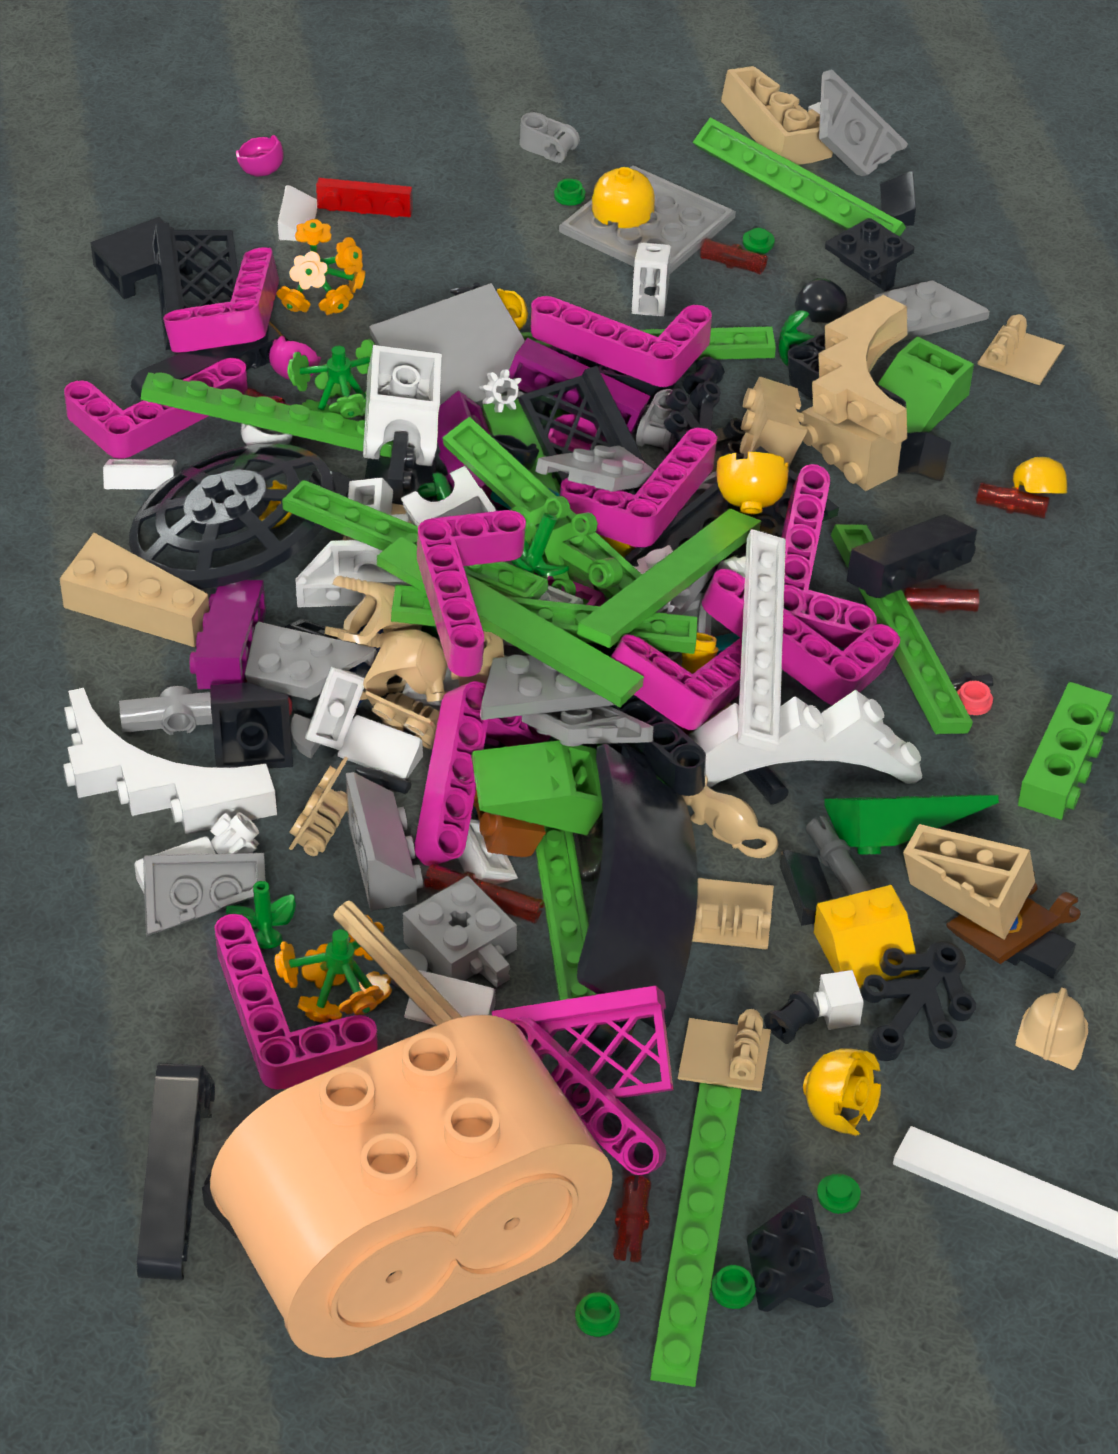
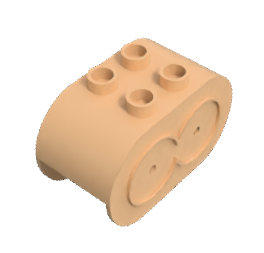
[210,1015,612,1358]

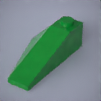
[824,794,999,854]

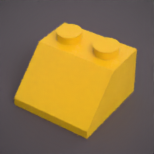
[814,885,919,988]

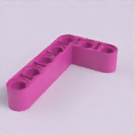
[163,247,279,353]
[531,296,712,387]
[64,358,248,459]
[560,428,717,547]
[781,464,877,648]
[417,510,526,677]
[702,569,900,705]
[611,634,742,730]
[415,681,551,866]
[215,914,378,1090]
[508,1017,666,1175]

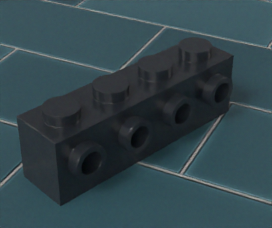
[846,514,977,598]

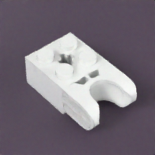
[363,345,442,466]
[401,466,514,565]

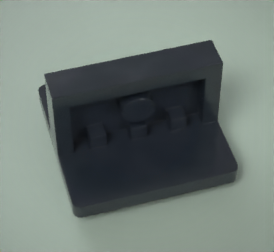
[825,218,915,291]
[365,432,437,505]
[747,1195,834,1312]

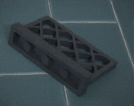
[152,222,238,350]
[518,366,645,495]

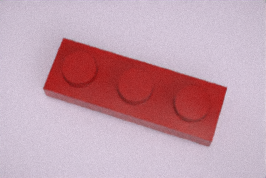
[316,178,413,218]

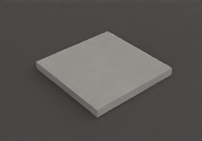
[559,165,736,275]
[369,283,525,408]

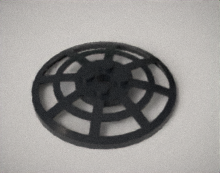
[129,444,336,589]

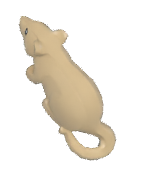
[682,775,779,858]

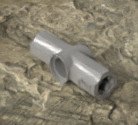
[119,686,212,735]

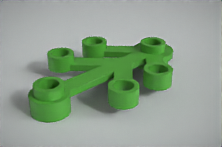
[511,496,623,596]

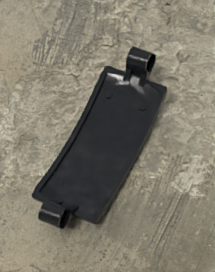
[574,743,698,1058]

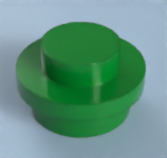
[554,178,585,206]
[743,228,775,254]
[817,1174,861,1214]
[711,1265,756,1309]
[575,1292,620,1337]

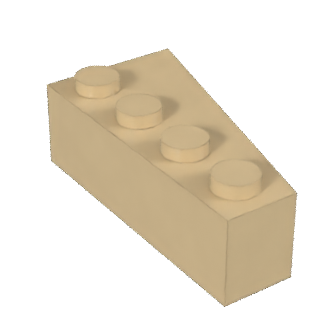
[721,66,833,165]
[60,533,209,647]

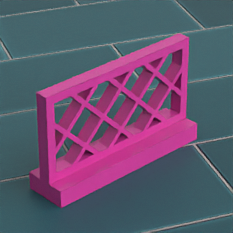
[492,986,673,1105]

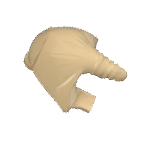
[324,576,423,644]
[357,629,448,702]

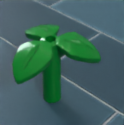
[778,310,816,366]
[511,513,569,577]
[226,881,296,949]

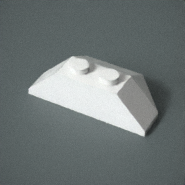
[296,540,411,607]

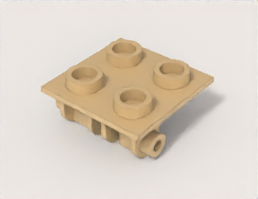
[978,314,1065,385]
[365,691,440,750]
[289,757,348,856]
[692,878,774,949]
[678,1009,771,1091]

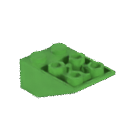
[878,336,974,433]
[471,740,603,836]

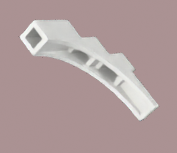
[63,688,277,834]
[688,690,922,788]

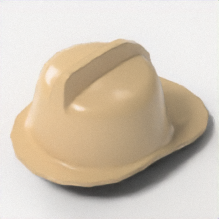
[1016,988,1088,1070]

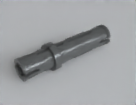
[806,816,872,896]

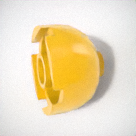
[592,167,655,228]
[717,452,789,514]
[803,1048,881,1136]

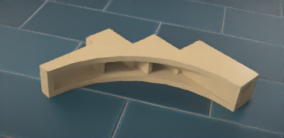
[812,295,908,444]

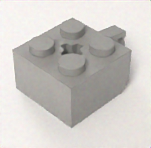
[403,876,517,988]

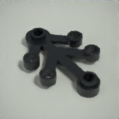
[664,381,745,476]
[860,941,976,1061]

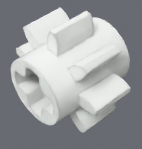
[479,369,524,413]
[210,813,259,854]

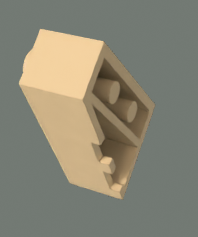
[740,377,807,465]
[801,406,901,491]
[903,824,1035,940]

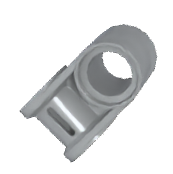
[519,112,580,163]
[636,389,676,453]

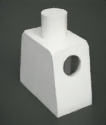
[632,243,671,316]

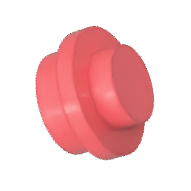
[957,681,993,715]

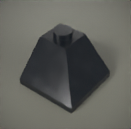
[210,682,293,769]

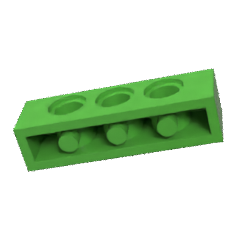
[1018,682,1115,820]

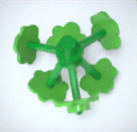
[287,339,375,418]

